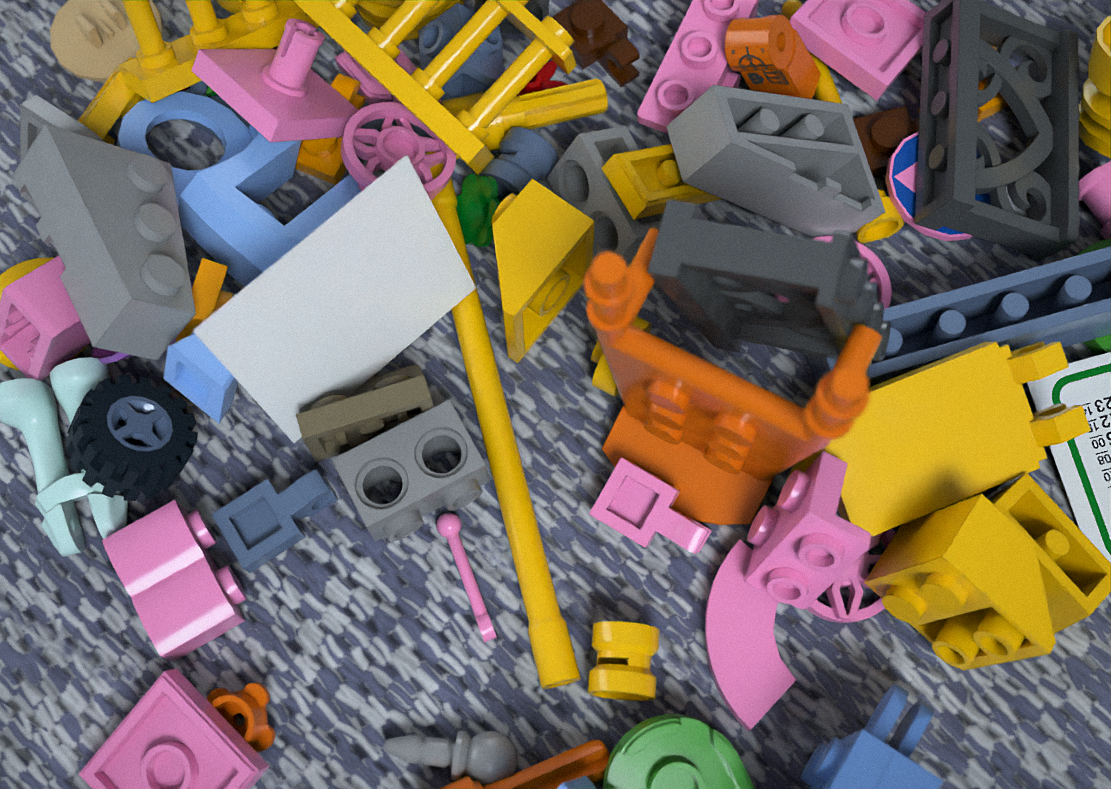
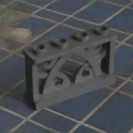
[915,0,1080,261]
[648,199,891,377]

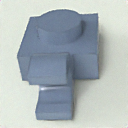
[211,469,338,573]

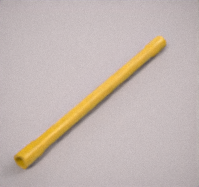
[425,152,581,690]

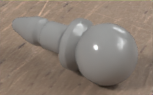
[384,730,518,786]

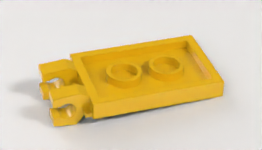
[817,342,1091,537]

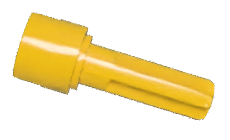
[441,79,608,159]

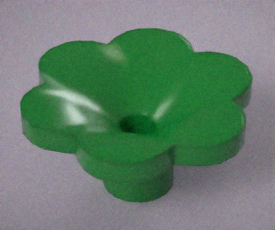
[457,174,502,248]

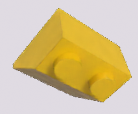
[492,179,595,364]

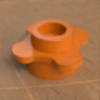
[207,682,275,752]

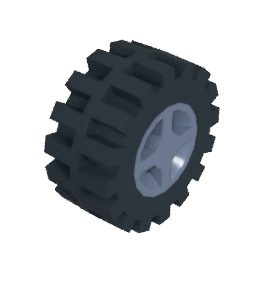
[65,375,198,501]

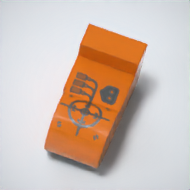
[725,14,821,99]

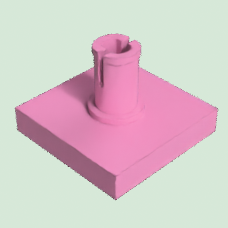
[191,18,358,142]

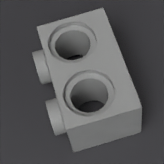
[547,125,664,267]
[332,399,489,542]

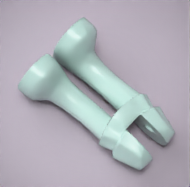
[0,357,128,557]

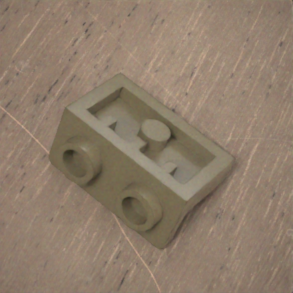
[296,364,434,462]

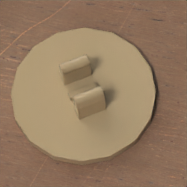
[50,0,163,82]

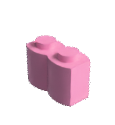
[102,500,247,662]

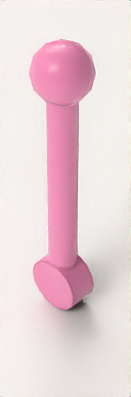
[436,513,497,642]

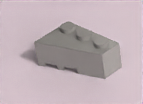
[666,85,885,238]
[12,124,196,360]

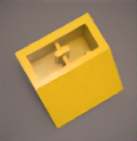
[864,494,1056,671]

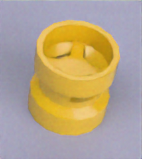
[587,621,660,701]

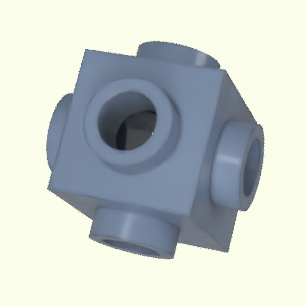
[418,3,504,100]

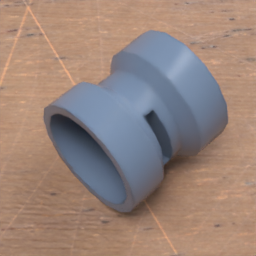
[479,127,559,201]

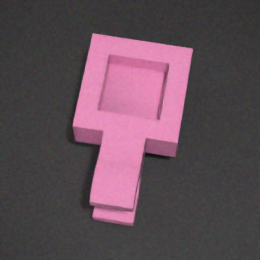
[589,457,712,554]

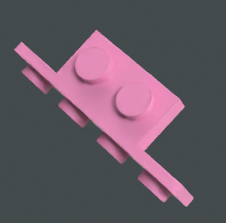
[637,0,759,134]

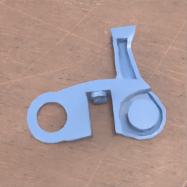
[117,91,362,423]

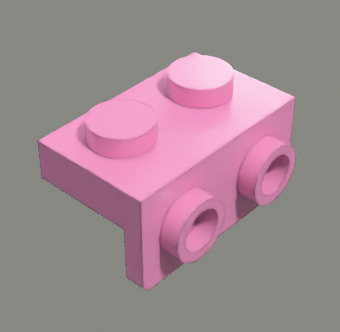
[744,451,871,609]

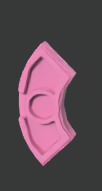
[705,539,796,732]

